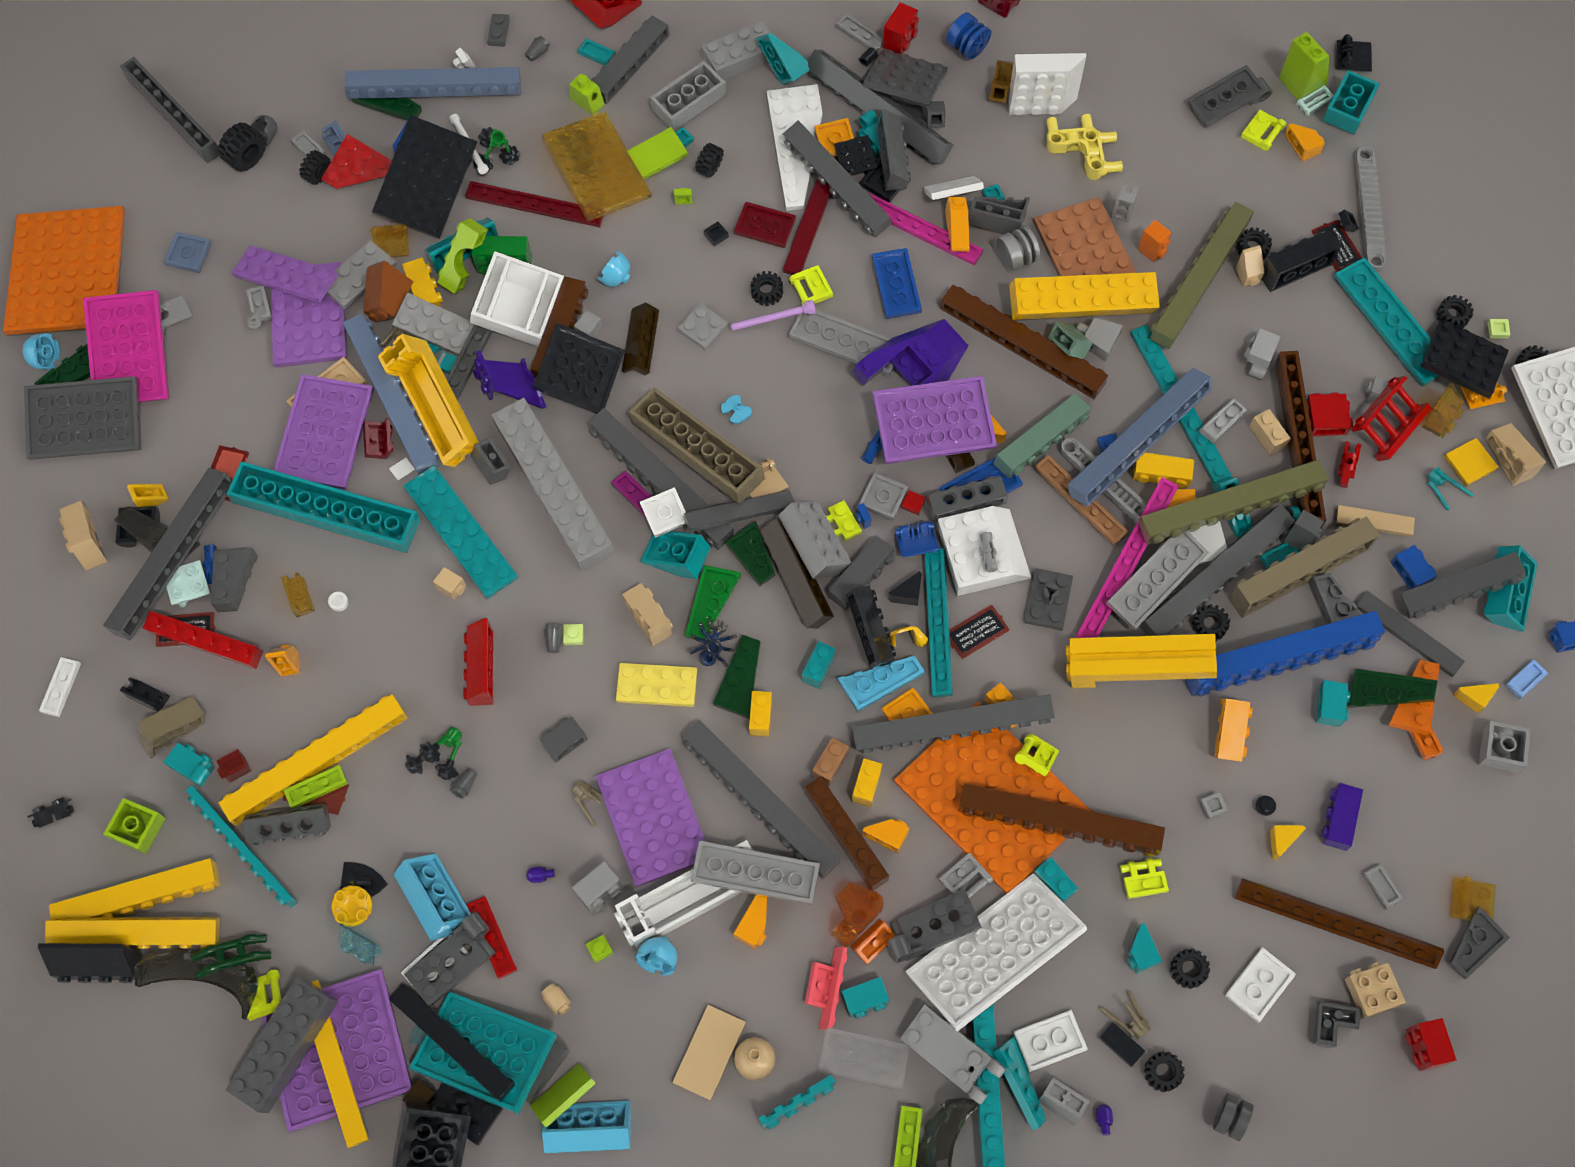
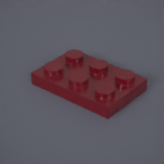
[734,202,796,248]

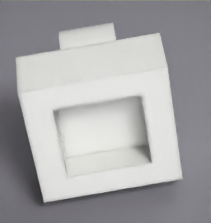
[453,47,476,68]

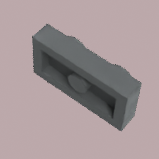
[487,13,510,47]

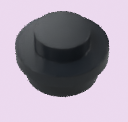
[1255,796,1276,816]

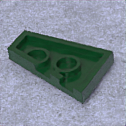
[726,521,775,586]

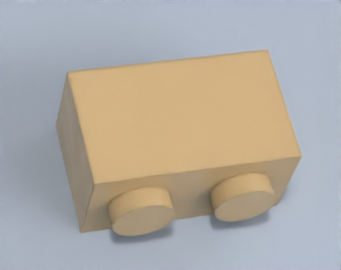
[1249,409,1291,456]

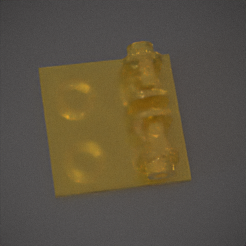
[370,223,409,257]
[1451,876,1496,921]

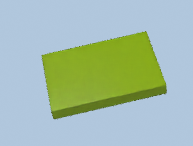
[626,127,689,181]
[530,1063,595,1127]

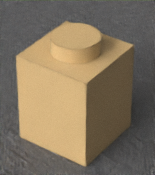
[433,567,466,600]

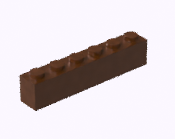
[531,276,588,378]
[804,777,889,892]

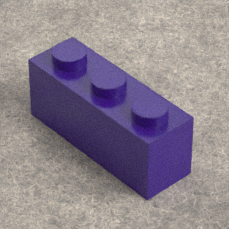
[1321,783,1363,851]

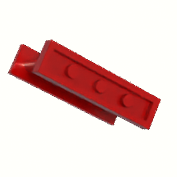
[1351,376,1432,461]

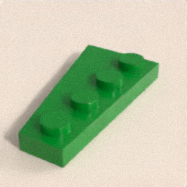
[685,565,741,639]

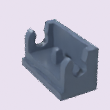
[322,120,346,156]

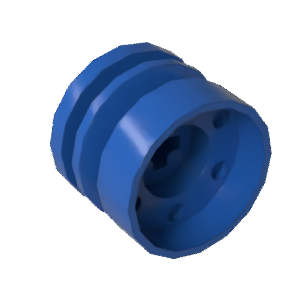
[946,12,992,60]

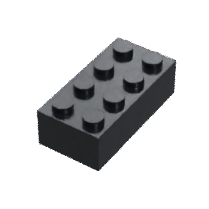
[1262,229,1341,292]

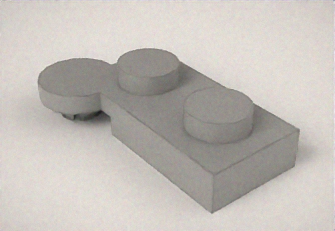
[246,286,272,330]

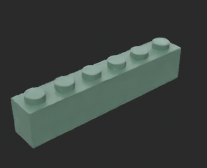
[993,393,1091,479]

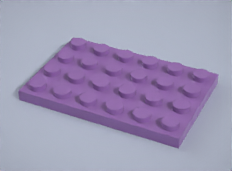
[271,262,347,368]
[274,374,374,490]
[872,376,997,464]
[595,749,706,888]

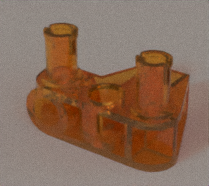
[831,883,884,948]

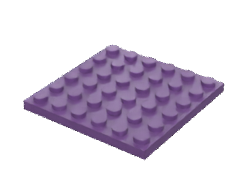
[262,969,412,1133]

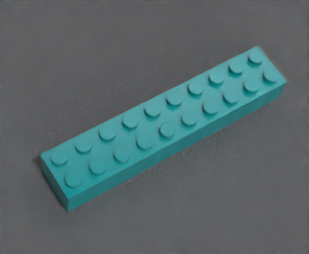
[226,461,421,553]

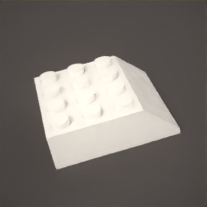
[1008,53,1086,115]
[470,252,564,347]
[937,506,1031,596]

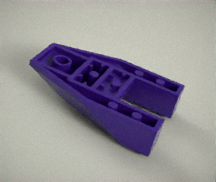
[852,319,969,386]

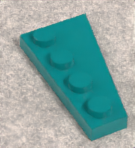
[993,1036,1046,1131]
[758,1075,836,1130]

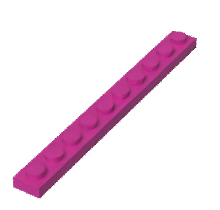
[1075,477,1179,638]

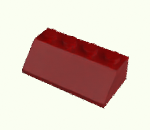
[463,618,494,706]

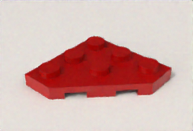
[321,134,392,189]

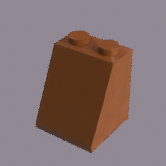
[364,260,414,322]

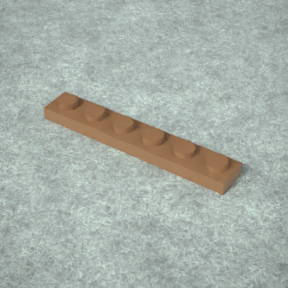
[1035,455,1129,546]

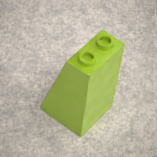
[1278,32,1329,100]

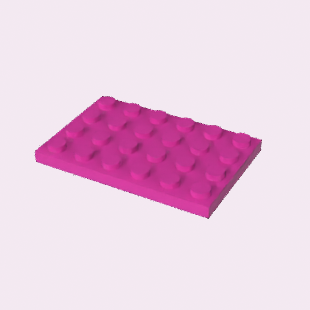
[83,290,169,403]

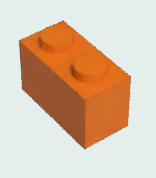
[1138,220,1172,262]

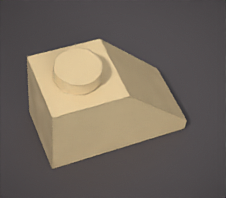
[1235,245,1264,287]

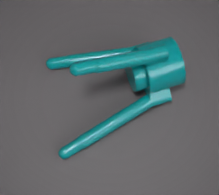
[1427,467,1474,510]

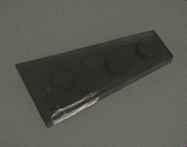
[114,506,200,561]

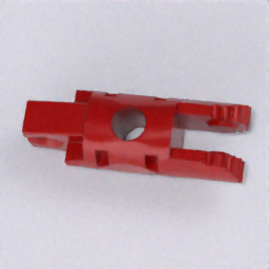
[1337,441,1362,488]

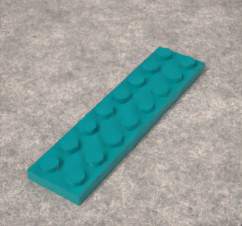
[1334,257,1440,387]
[403,465,518,599]

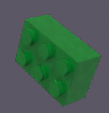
[471,236,532,275]

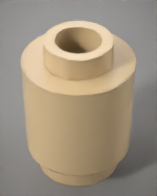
[541,983,571,1016]

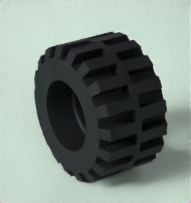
[218,122,266,172]

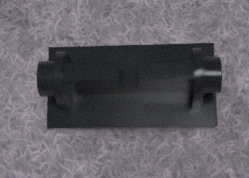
[27,798,74,828]

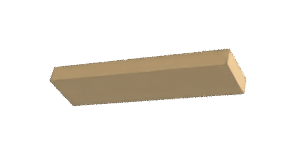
[1335,505,1415,537]

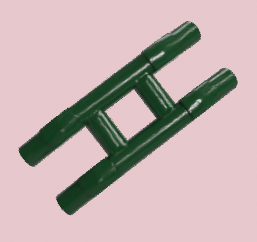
[191,934,271,980]

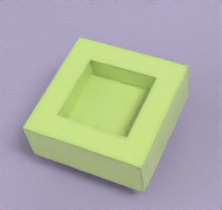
[1488,319,1510,339]
[563,624,584,645]

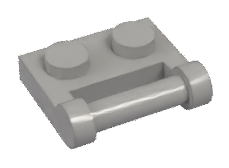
[939,853,994,899]

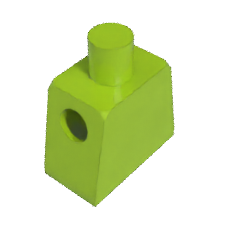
[569,74,605,116]

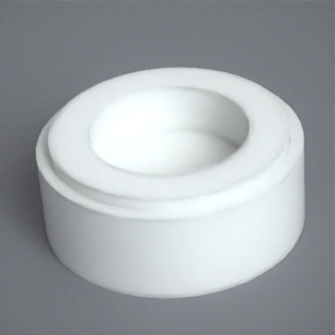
[328,591,349,612]

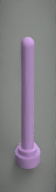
[730,299,816,330]

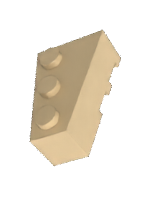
[1485,423,1546,486]
[59,501,108,571]
[622,583,673,647]

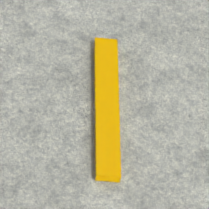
[311,980,369,1149]

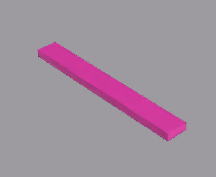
[867,192,983,266]

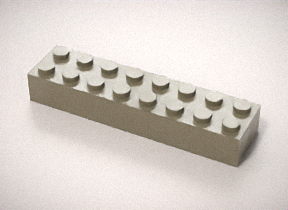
[629,387,765,504]
[1229,516,1380,618]

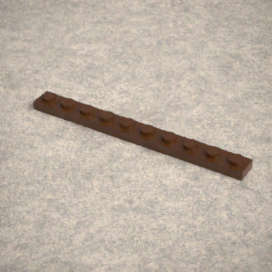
[1235,878,1444,969]

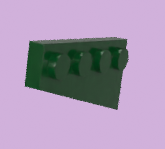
[34,344,91,385]
[1349,669,1438,708]

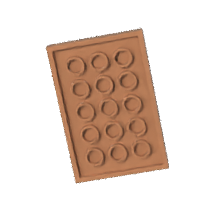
[1033,197,1136,276]

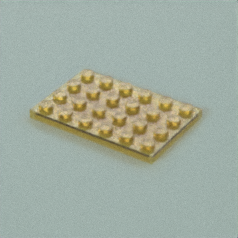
[542,112,652,221]

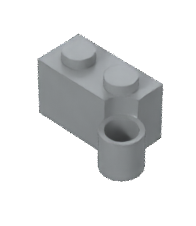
[1244,328,1281,380]

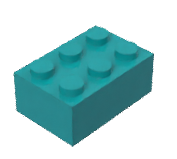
[1322,70,1380,135]

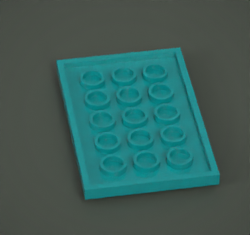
[409,991,557,1115]

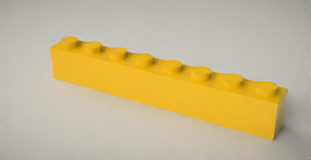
[49,858,221,918]
[45,917,220,949]

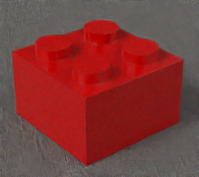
[883,2,919,54]
[1405,1018,1457,1071]

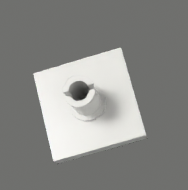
[640,487,686,537]

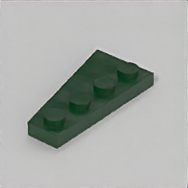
[352,97,422,120]
[713,634,761,719]

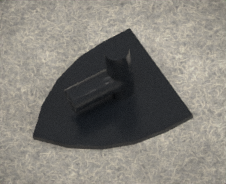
[340,862,388,898]

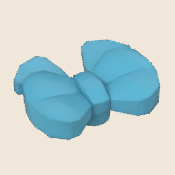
[721,395,752,424]

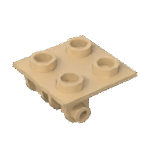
[749,458,789,498]

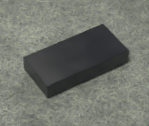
[1099,1022,1145,1067]

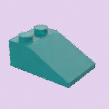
[755,33,810,84]
[640,531,711,579]

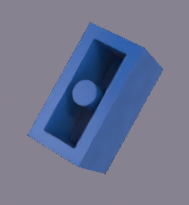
[1391,545,1437,589]

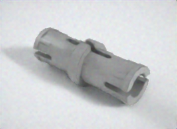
[980,532,998,573]

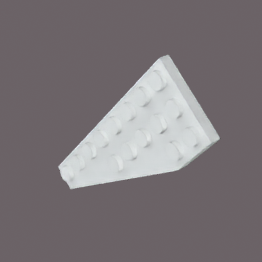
[766,84,823,211]

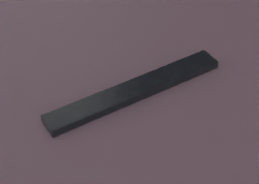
[390,984,515,1102]

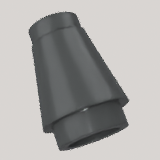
[525,36,550,61]
[544,624,563,653]
[450,768,477,799]

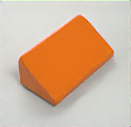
[850,919,896,965]

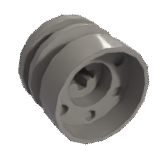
[995,225,1040,272]

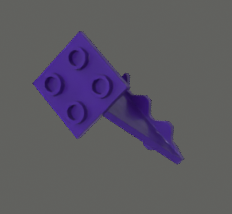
[473,350,546,409]

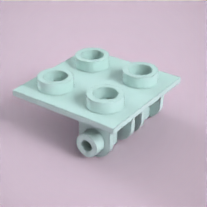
[166,560,210,608]

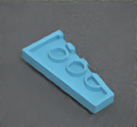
[838,656,925,712]

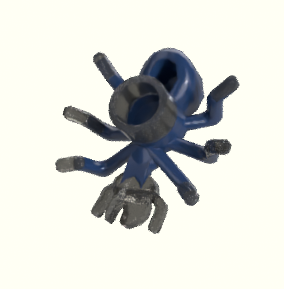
[689,619,737,667]

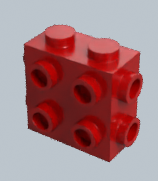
[1306,392,1353,437]

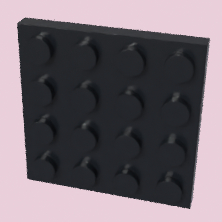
[1420,319,1509,399]
[532,323,625,414]

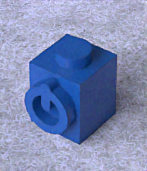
[1549,620,1575,653]

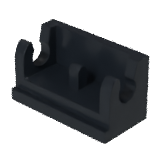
[120,677,170,712]

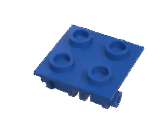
[895,521,940,558]

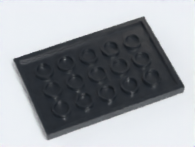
[372,114,477,239]

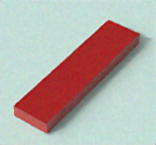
[467,896,518,979]

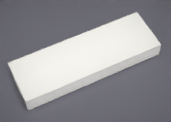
[39,657,81,717]

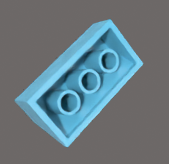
[393,854,471,941]
[542,1100,631,1153]

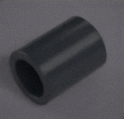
[859,47,878,67]

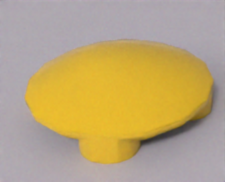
[331,886,372,927]

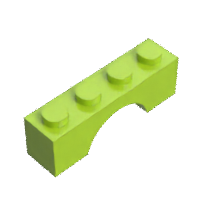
[437,218,488,294]

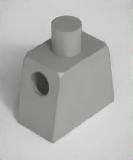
[1077,318,1123,361]

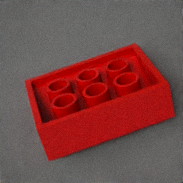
[570,0,642,28]

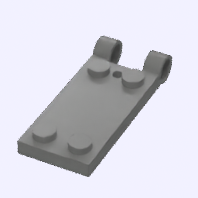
[900,1005,1006,1104]

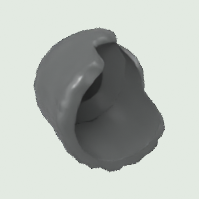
[250,115,278,146]

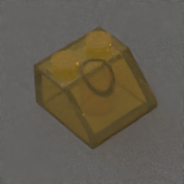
[1422,383,1464,438]

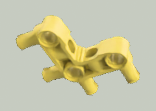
[1046,114,1123,180]

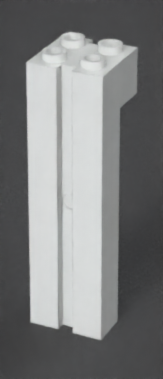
[614,840,753,949]

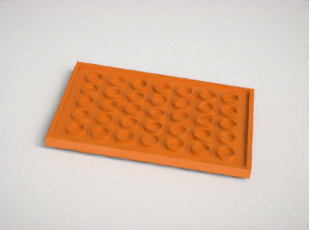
[3,206,125,335]
[894,701,1091,894]

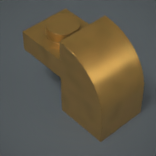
[989,60,1014,103]

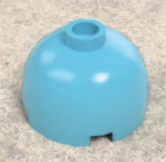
[597,250,631,287]
[22,333,60,370]
[635,936,678,976]

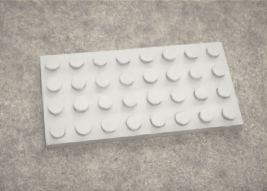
[905,873,1087,1032]

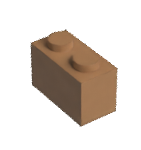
[812,738,849,787]

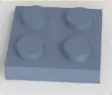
[164,232,212,273]

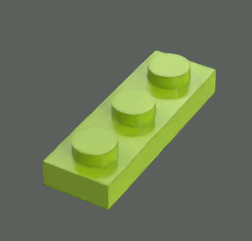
[284,765,348,808]
[894,1105,922,1167]

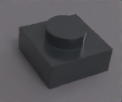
[1338,209,1359,232]
[704,221,729,246]

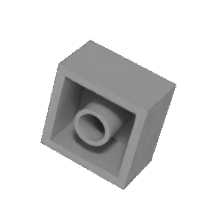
[1479,721,1531,773]
[572,861,624,914]

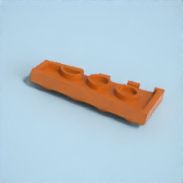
[1388,660,1440,735]

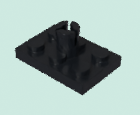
[430,1084,503,1146]

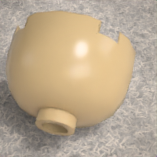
[734,1037,776,1081]

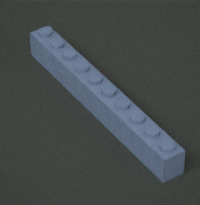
[345,67,521,99]
[342,314,439,475]
[1068,368,1212,507]

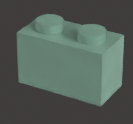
[1048,322,1093,359]

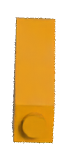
[945,197,970,252]
[265,645,300,677]
[733,895,768,950]

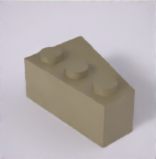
[138,696,205,758]

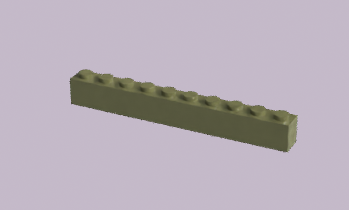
[1150,202,1254,349]
[1138,460,1329,544]

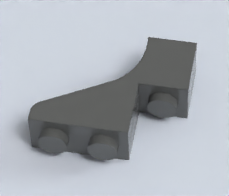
[890,95,946,128]

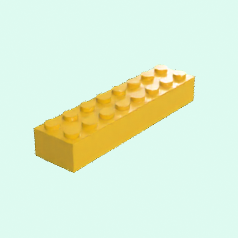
[1009,272,1160,320]

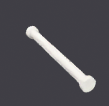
[449,114,489,174]

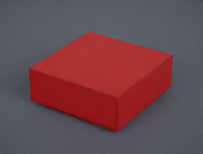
[901,490,926,515]

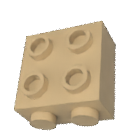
[1344,962,1406,1019]

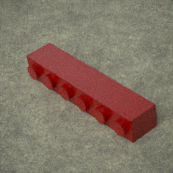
[142,611,263,669]

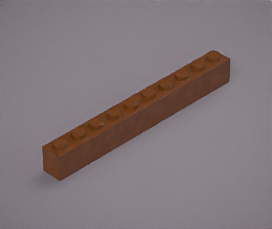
[940,284,1108,400]
[1275,351,1326,528]
[958,783,1165,857]

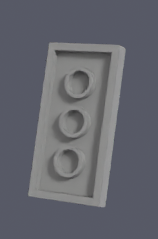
[326,240,397,310]
[392,293,474,356]

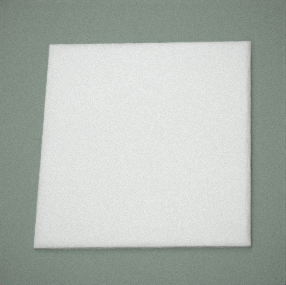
[389,458,415,480]

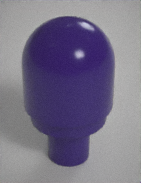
[526,866,555,883]
[1095,1104,1113,1136]

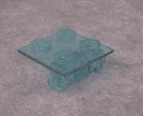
[339,924,382,966]

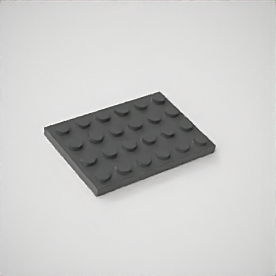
[24,376,141,460]

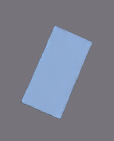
[1505,659,1548,699]

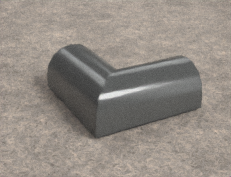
[1314,1001,1361,1048]

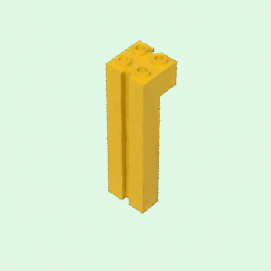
[378,334,479,467]
[1066,634,1217,688]

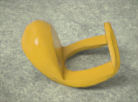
[889,626,928,648]

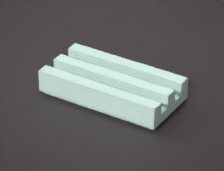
[1296,85,1334,116]

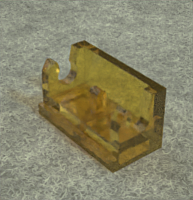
[281,573,315,618]

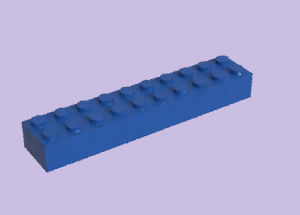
[1185,611,1385,697]

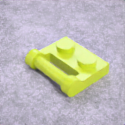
[1241,110,1287,151]
[789,265,833,306]
[1015,734,1060,777]
[242,970,282,1021]

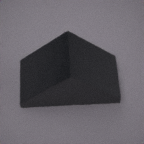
[888,571,922,606]

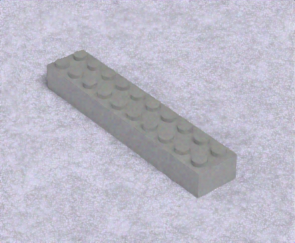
[491,398,615,571]

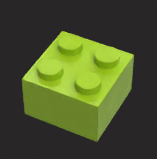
[103,798,166,855]

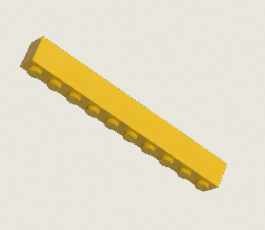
[218,694,408,827]

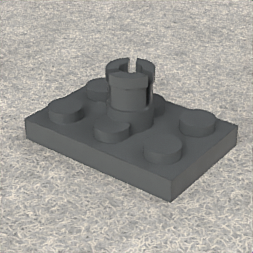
[1024,568,1073,631]

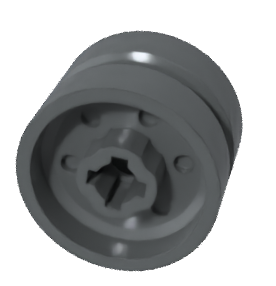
[1213,1093,1254,1141]

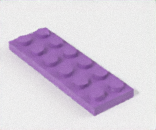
[232,245,338,303]

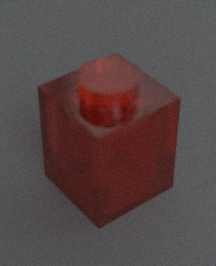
[216,749,252,783]

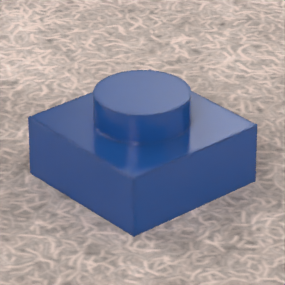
[1097,433,1118,452]
[855,503,872,529]

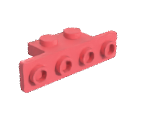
[804,946,847,1031]

